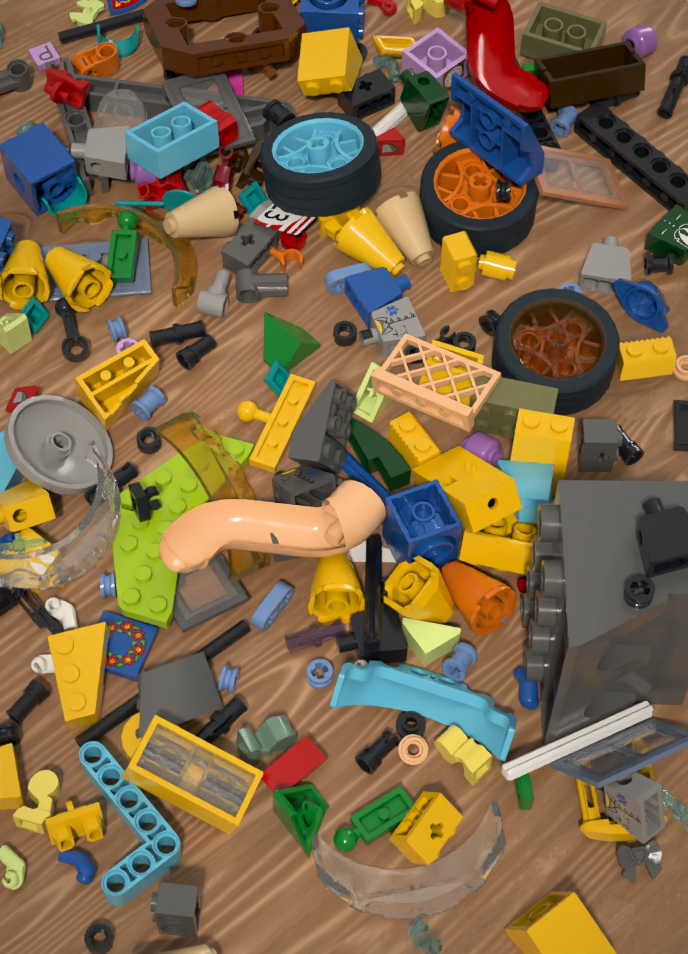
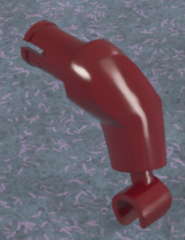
[211,146,247,222]

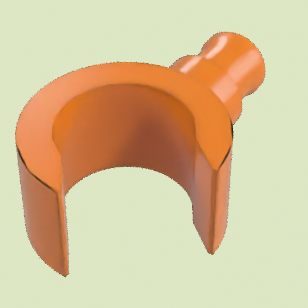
[269,247,303,273]

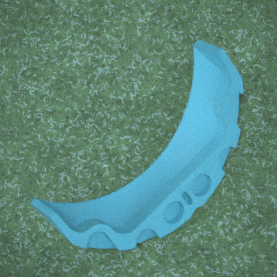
[330,661,517,761]

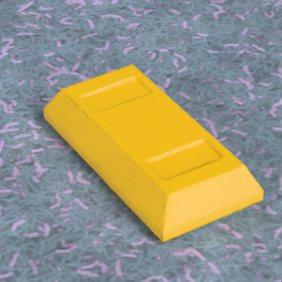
[373,35,415,57]

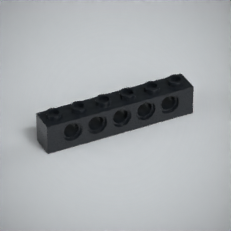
[574,101,688,213]

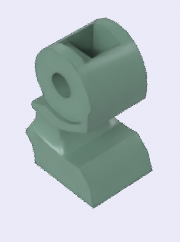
[235,716,297,765]

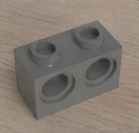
[150,882,202,938]

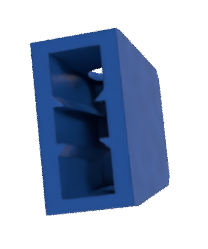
[345,267,411,329]

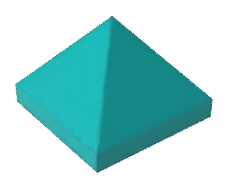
[238,181,268,215]
[19,296,51,334]
[263,360,290,398]

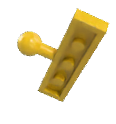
[237,374,316,473]

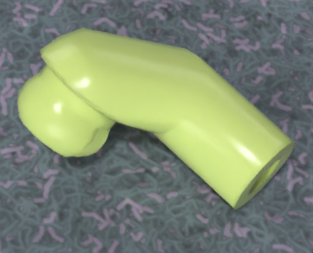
[0,845,26,890]

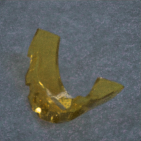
[56,204,198,308]
[155,411,270,584]

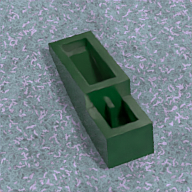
[347,417,411,492]

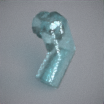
[373,53,401,83]

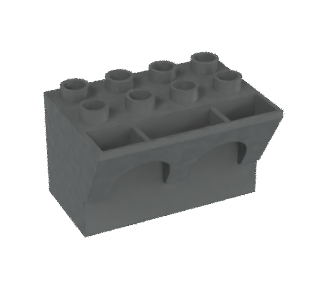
[521,480,688,746]

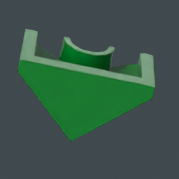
[263,312,321,372]
[273,783,330,858]

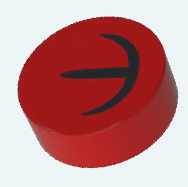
[280,230,306,251]

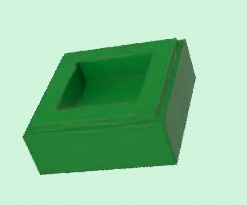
[514,773,534,810]

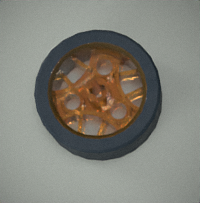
[491,288,620,416]

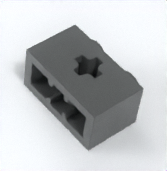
[221,217,278,274]
[576,419,622,472]

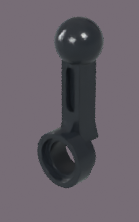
[55,297,89,362]

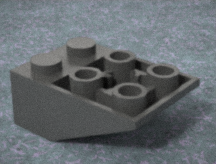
[288,379,357,474]

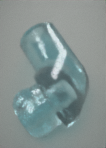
[408,919,442,954]

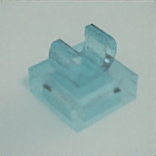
[183,162,214,195]

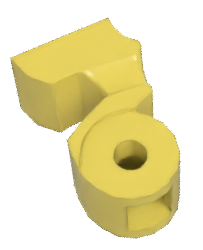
[406,0,451,25]
[434,725,492,786]
[13,770,61,835]

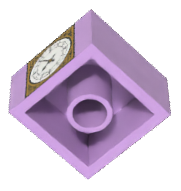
[401,27,470,91]

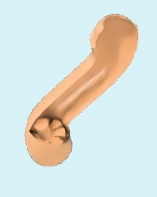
[159,480,386,574]

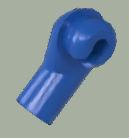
[513,667,540,710]
[58,849,96,884]

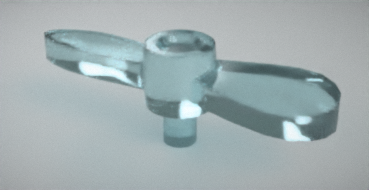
[0,533,46,554]
[662,789,688,830]

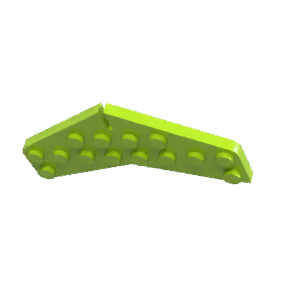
[109,433,255,629]

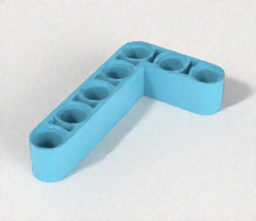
[79,741,182,906]

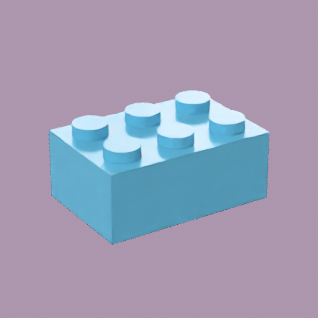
[124,101,220,179]

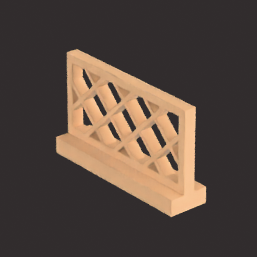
[371,333,501,432]

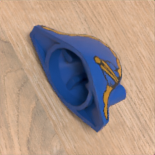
[613,278,670,333]

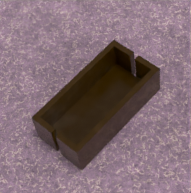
[534,41,646,109]

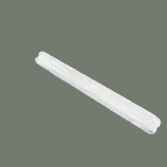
[501,700,653,781]

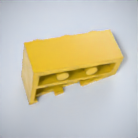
[75,339,159,432]
[47,622,110,730]

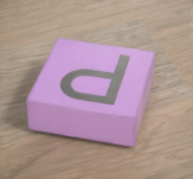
[28,42,61,71]

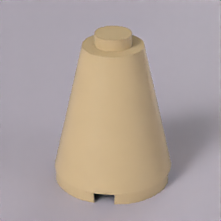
[163,186,239,238]
[376,191,435,267]

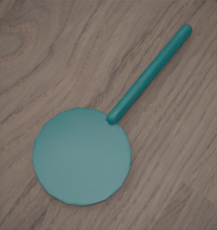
[115,189,196,212]

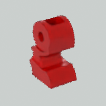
[196,100,239,148]

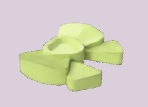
[69,0,105,26]

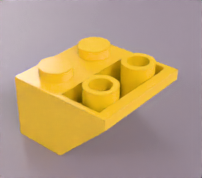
[419,340,485,406]

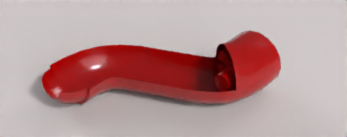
[443,0,549,114]

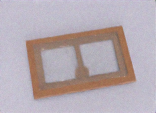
[534,145,629,210]

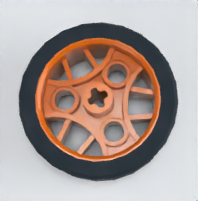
[419,142,539,257]

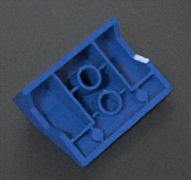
[449,72,545,187]

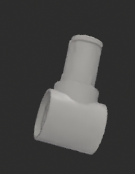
[196,269,231,318]

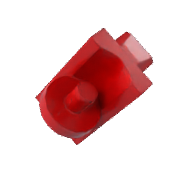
[44,68,91,109]
[137,169,187,211]

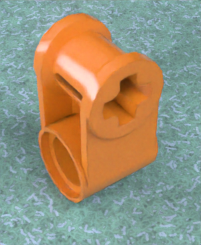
[71,42,121,77]

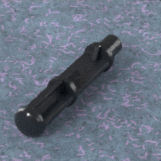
[13,585,64,635]

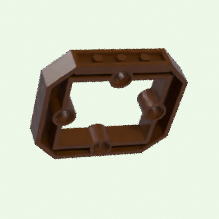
[143,0,305,77]

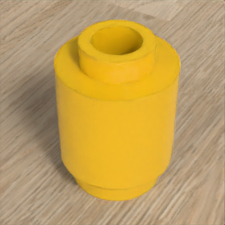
[477,250,517,281]

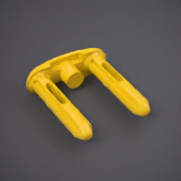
[571,738,668,842]

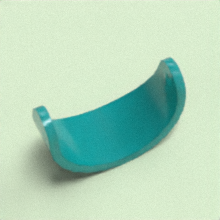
[96,24,139,58]
[40,176,87,220]

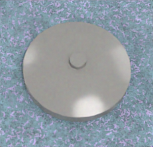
[4,395,113,495]

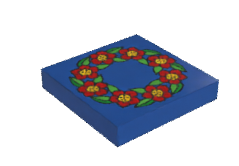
[98,611,158,682]

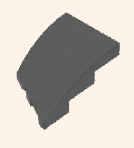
[135,651,223,739]

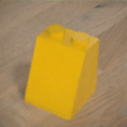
[297,27,363,96]
[510,408,575,499]
[504,891,617,954]

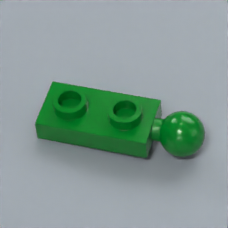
[107,210,140,282]
[333,786,414,852]

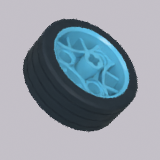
[260,112,381,217]

